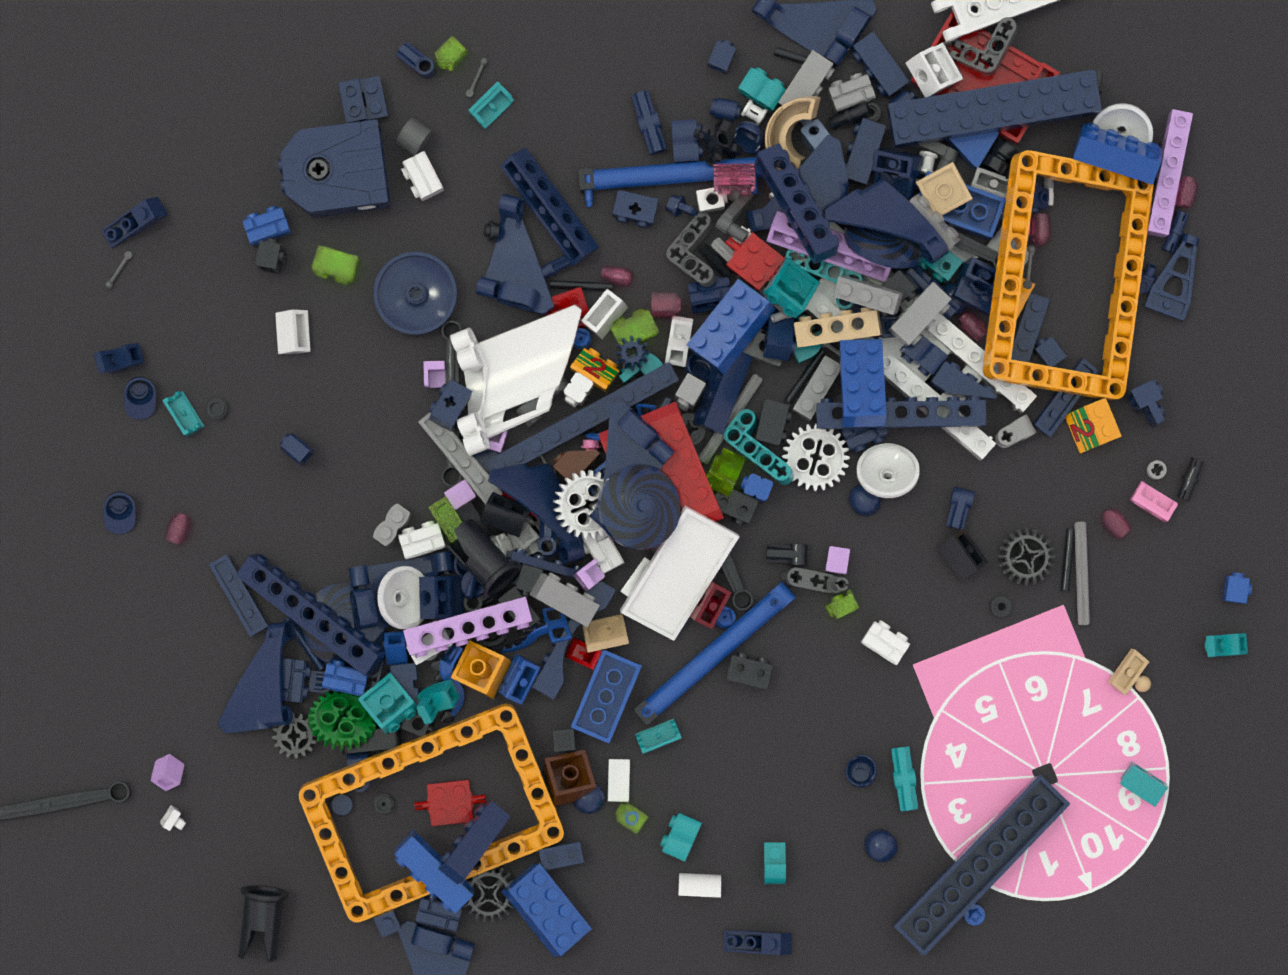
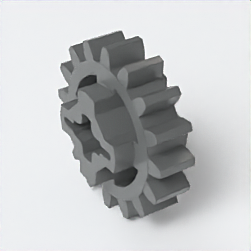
[272,713,317,759]

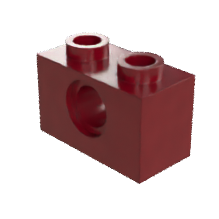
[689,581,732,629]

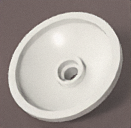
[1092,103,1153,143]
[857,443,920,498]
[378,566,424,629]

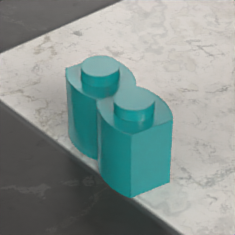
[737,67,786,112]
[660,813,702,862]

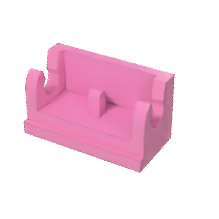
[1129,481,1178,522]

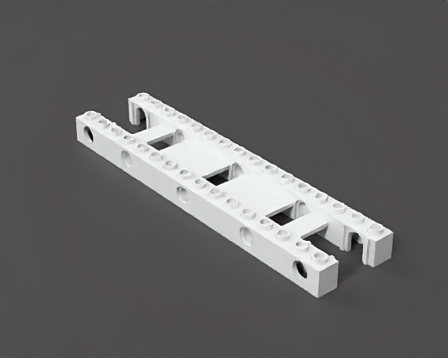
[732,192,1037,461]

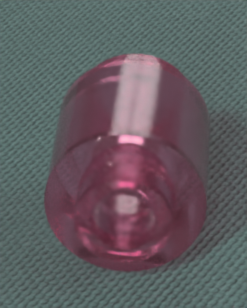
[1175,176,1198,208]
[1030,213,1051,245]
[958,311,988,342]
[1101,508,1132,539]
[165,512,192,545]

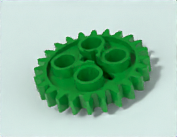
[308,691,376,751]

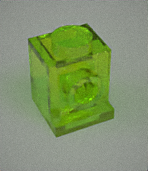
[825,589,859,619]

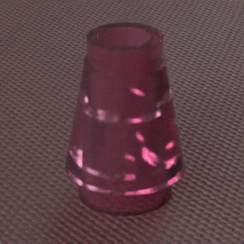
[601,266,633,288]

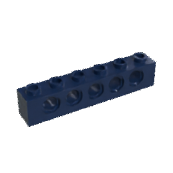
[755,143,839,264]
[500,148,599,266]

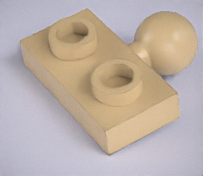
[1108,648,1151,695]

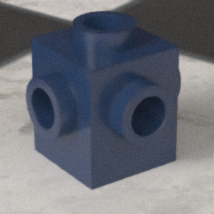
[1016,183,1049,214]

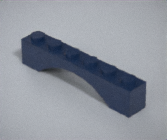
[532,581,616,700]

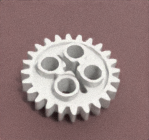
[782,423,850,491]
[553,470,604,539]

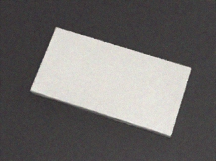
[620,506,739,641]

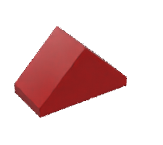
[565,638,602,670]

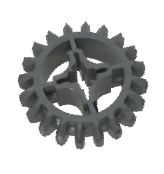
[998,529,1055,585]
[463,866,514,922]

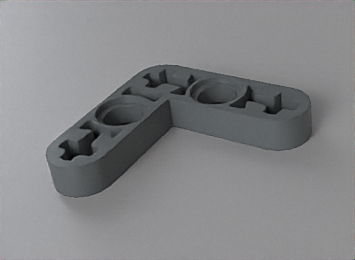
[943,17,1018,75]
[666,212,716,287]

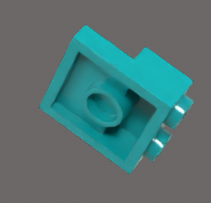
[763,257,820,318]
[358,673,417,734]

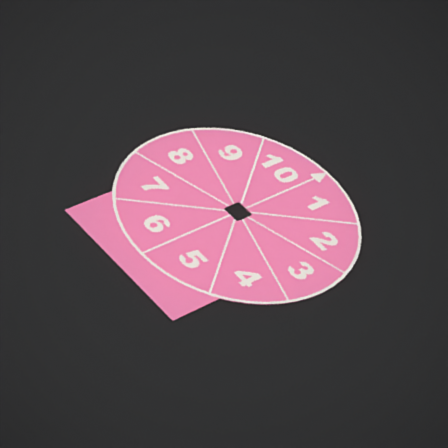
[913,605,1170,901]

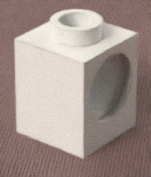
[696,186,728,213]

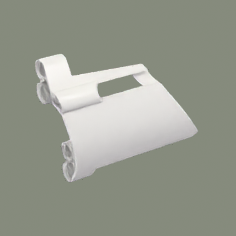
[450,305,582,456]

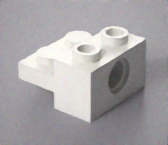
[906,43,963,97]

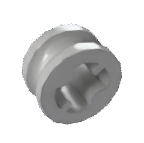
[1147,460,1167,480]

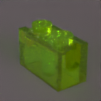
[311,245,360,285]
[611,308,659,351]
[707,448,746,497]
[428,496,463,543]

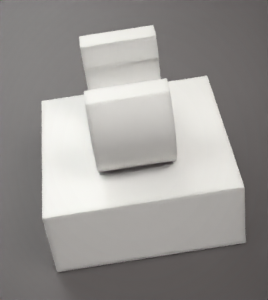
[160,805,186,831]

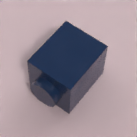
[707,40,736,74]
[1033,337,1067,367]
[374,908,402,938]

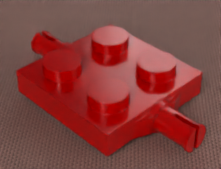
[725,232,785,292]
[414,779,486,826]

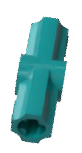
[891,746,918,811]

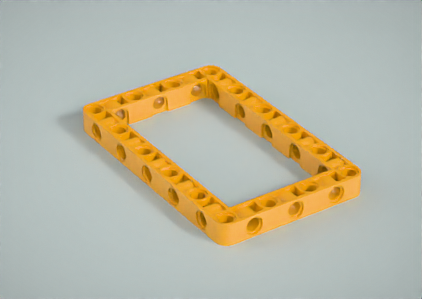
[982,150,1154,400]
[299,703,564,922]

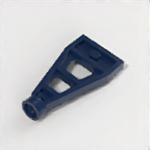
[1144,233,1200,322]

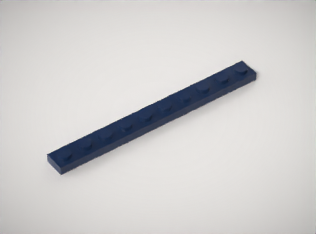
[485,362,679,470]

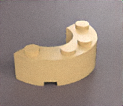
[765,96,821,170]

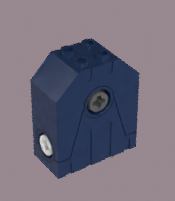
[278,119,391,218]

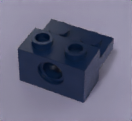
[338,76,388,123]
[872,148,923,198]
[952,257,1006,315]
[1125,379,1165,427]
[419,576,464,619]

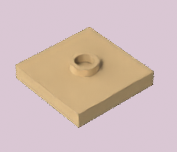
[916,162,973,215]
[582,614,629,653]

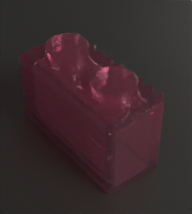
[713,163,756,195]
[651,292,681,318]

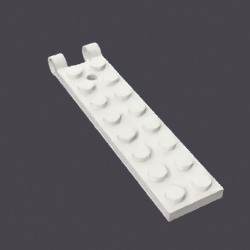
[931,0,1060,42]

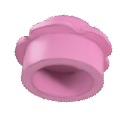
[581,439,601,451]

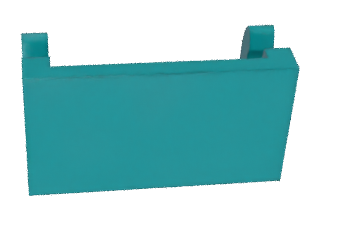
[468,81,515,130]
[162,391,205,437]
[635,719,681,754]
[1119,761,1168,807]

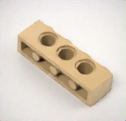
[794,307,883,348]

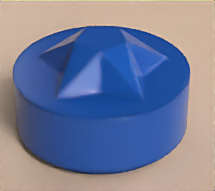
[573,328,592,350]
[716,606,736,628]
[964,904,985,926]

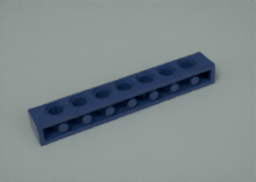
[816,396,986,429]
[236,554,386,676]

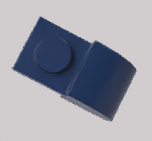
[93,343,145,375]

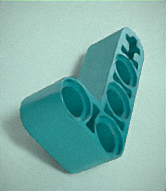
[786,249,864,310]
[724,409,794,485]

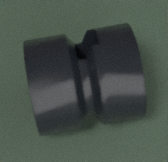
[981,139,1019,176]

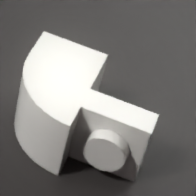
[665,316,693,367]

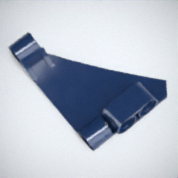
[751,0,877,67]
[476,194,554,315]
[589,402,675,529]
[348,551,455,641]
[218,621,295,734]
[398,920,475,975]

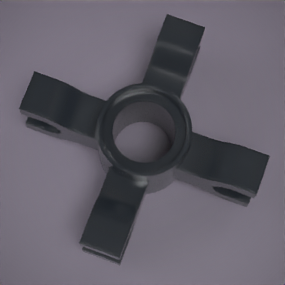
[693,117,743,167]

